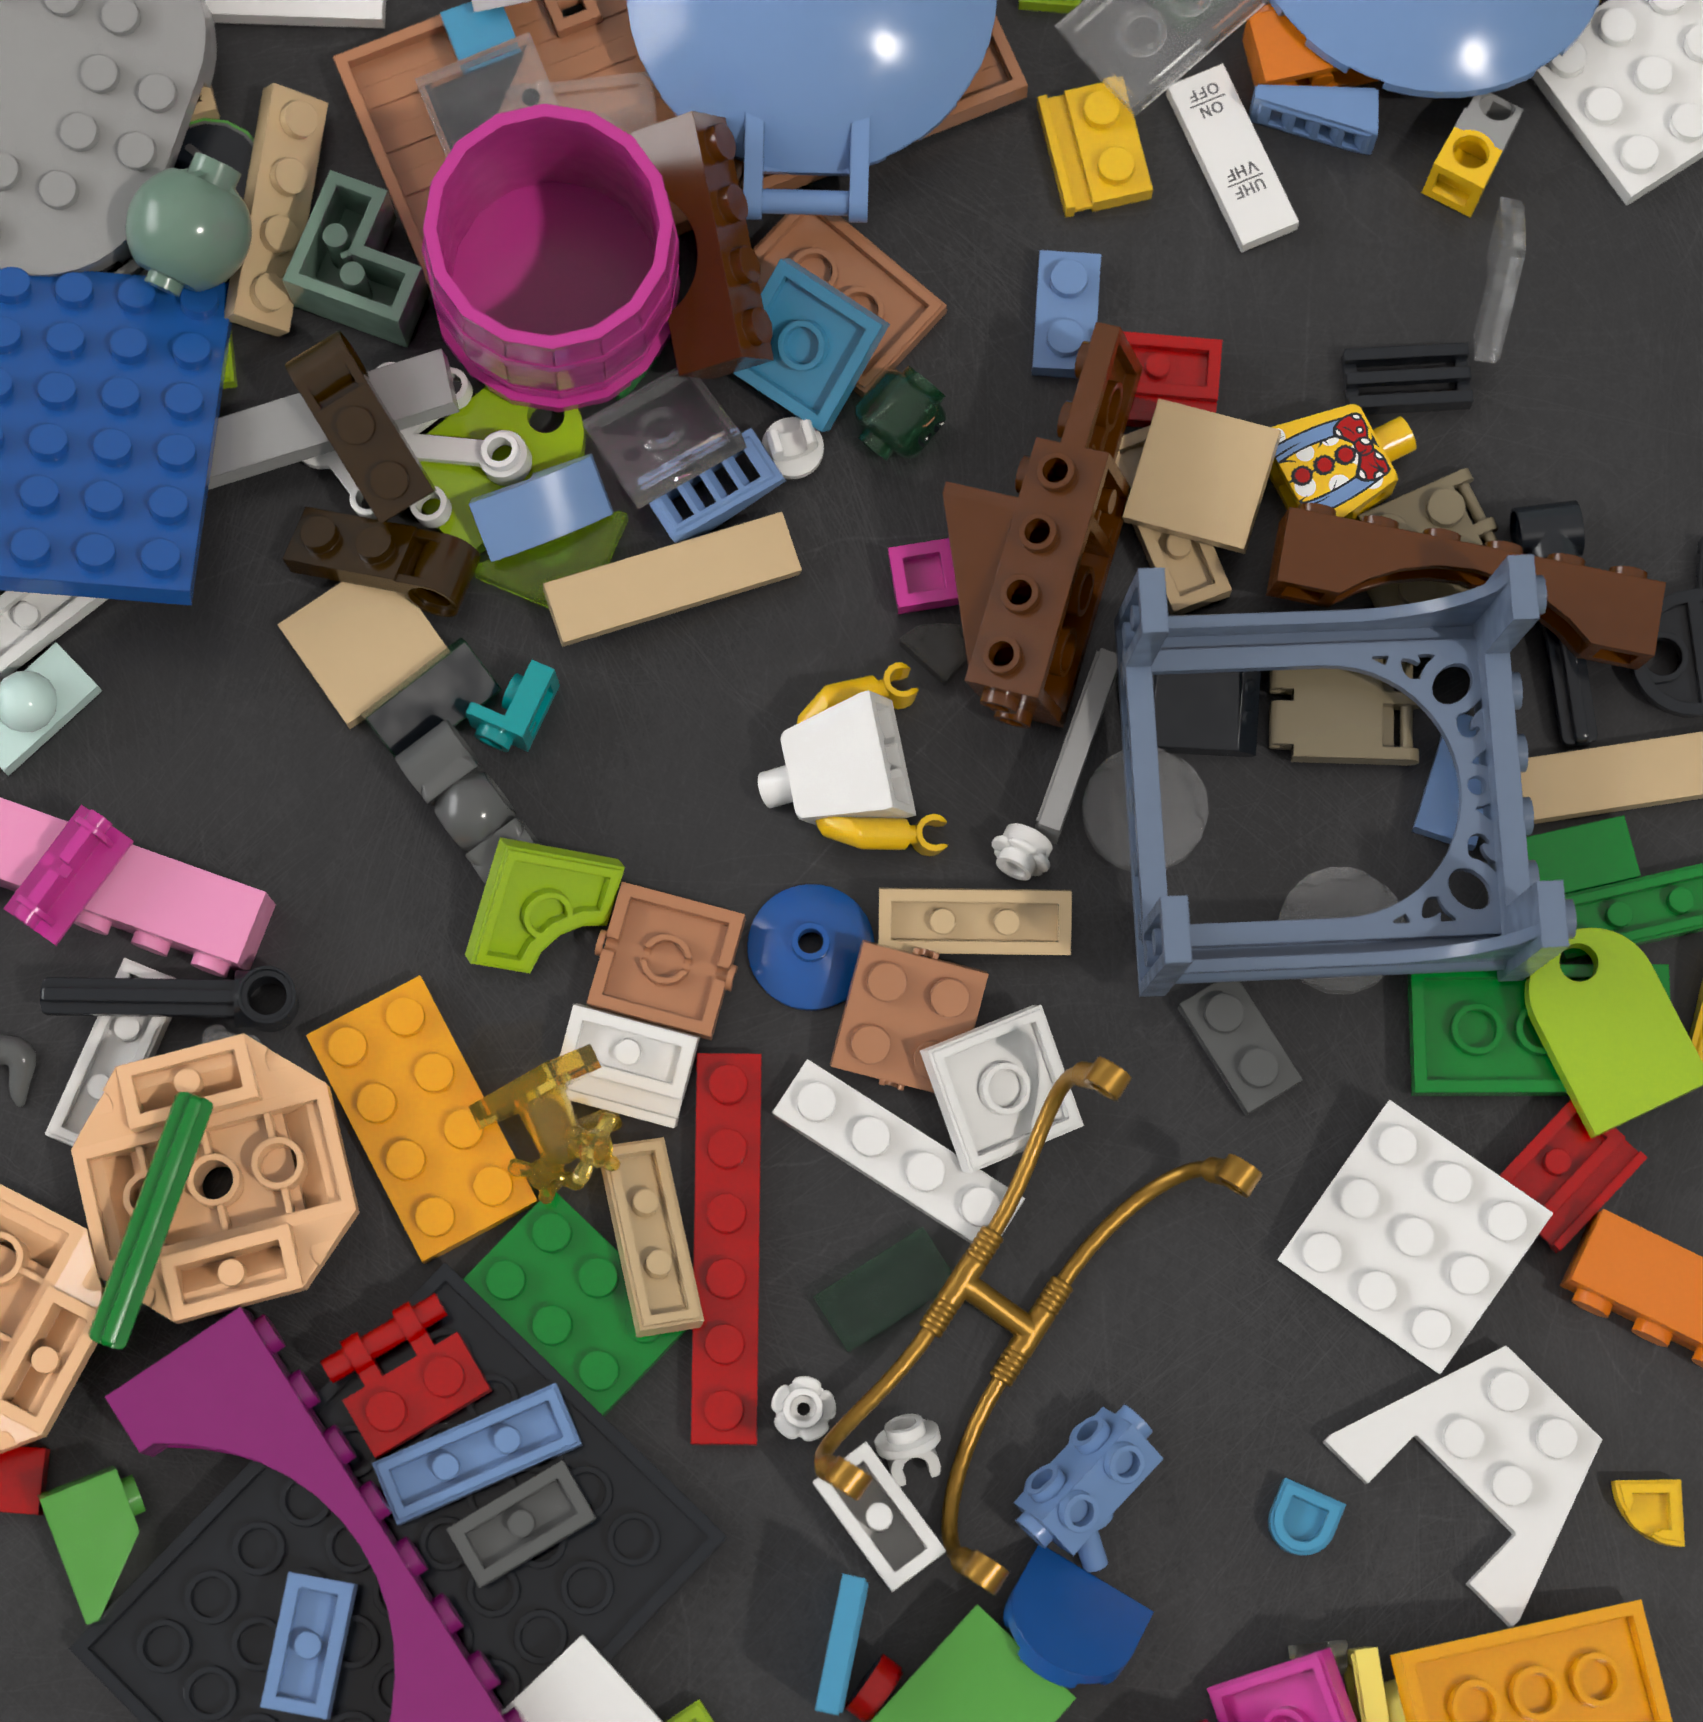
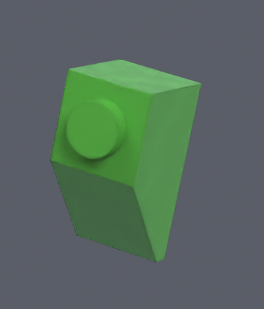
[37,1465,146,1625]

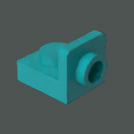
[465,660,560,752]

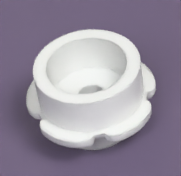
[992,823,1053,881]
[771,1376,836,1442]

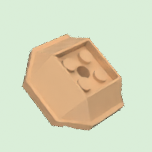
[71,1033,360,1324]
[0,1184,105,1454]

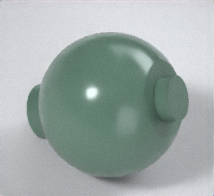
[125,152,252,297]

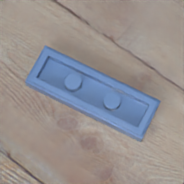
[372,1383,583,1526]

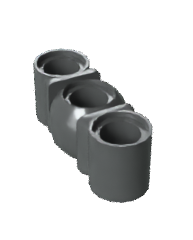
[395,719,542,885]

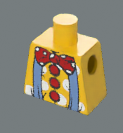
[1269,404,1417,520]

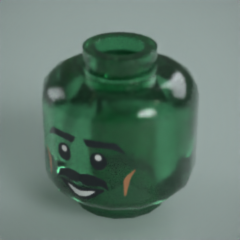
[855,366,946,461]

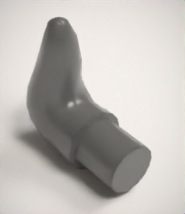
[0,1034,37,1108]

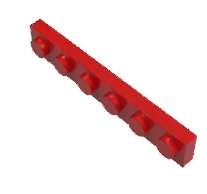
[691,1053,762,1446]

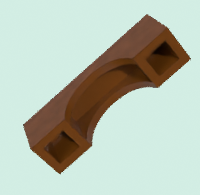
[630,111,774,379]

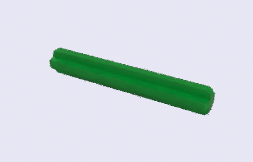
[88,1092,213,1349]

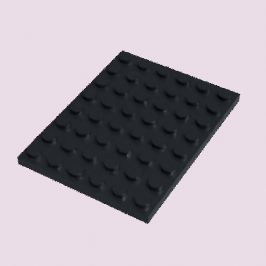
[69,1262,728,1722]

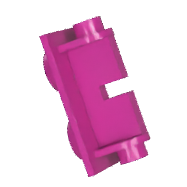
[3,805,134,946]

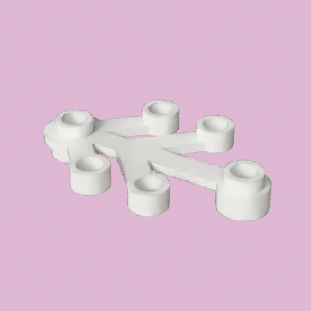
[302,362,532,528]

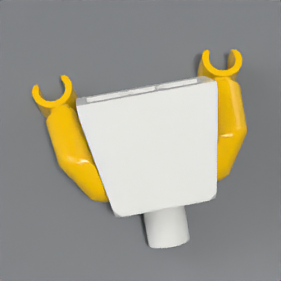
[758,662,948,857]

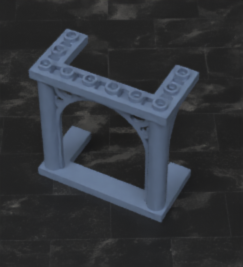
[1114,554,1577,997]

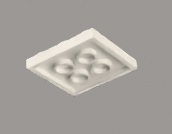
[1531,0,1703,206]
[1277,1100,1553,1374]

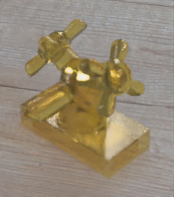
[468,1044,623,1204]

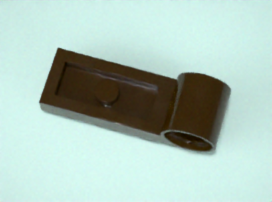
[285,330,437,524]
[283,507,481,617]

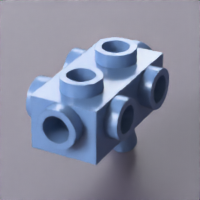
[1013,1405,1164,1572]

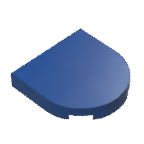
[1003,1545,1154,1688]

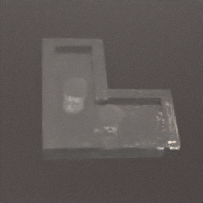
[1474,197,1526,364]

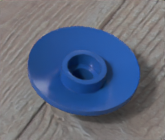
[747,884,875,1011]

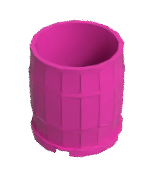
[422,103,681,412]

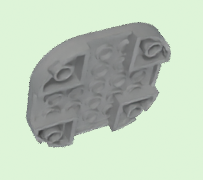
[0,0,217,277]

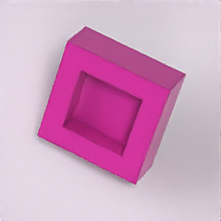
[888,538,959,614]

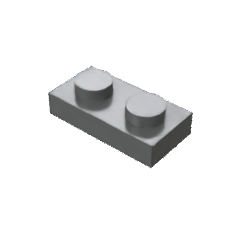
[1178,981,1303,1116]
[446,1460,597,1588]

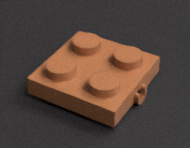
[586,882,746,1041]
[830,940,989,1093]

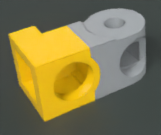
[1422,93,1524,218]

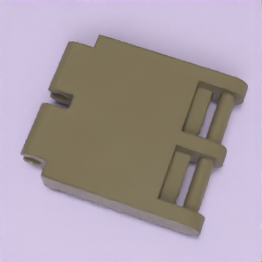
[1356,468,1499,608]
[1269,659,1419,766]

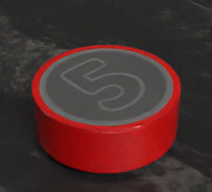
[844,1653,903,1722]

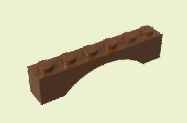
[1266,503,1666,670]

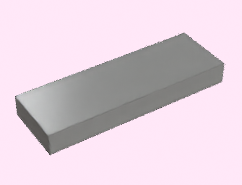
[1035,648,1117,844]

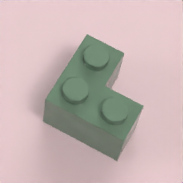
[282,170,431,348]

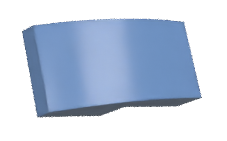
[469,453,613,562]

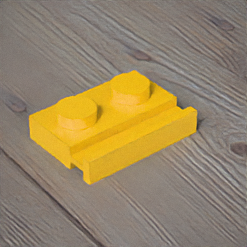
[1037,78,1153,218]

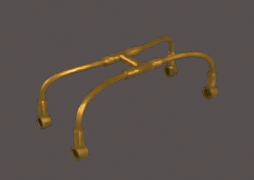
[814,1056,1263,1595]

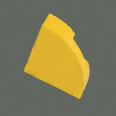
[1611,1479,1685,1547]

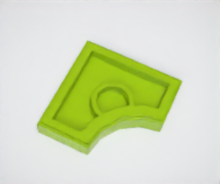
[465,837,625,973]

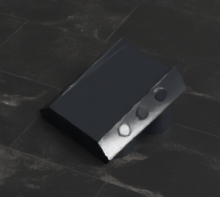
[1152,614,1261,757]

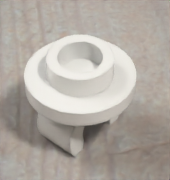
[762,417,824,479]
[875,1414,941,1487]

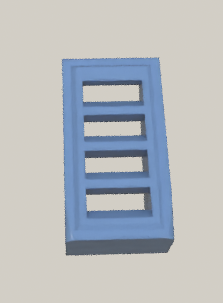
[1249,84,1379,155]
[642,428,786,544]

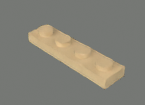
[224,83,328,337]

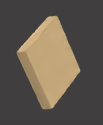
[1122,399,1281,554]
[277,582,451,729]

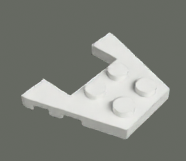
[1322,1346,1602,1627]

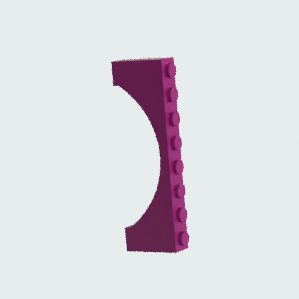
[105,1307,527,1722]

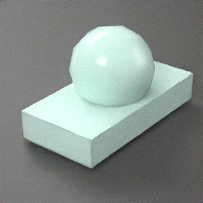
[0,642,102,776]

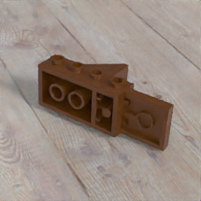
[943,322,1143,729]

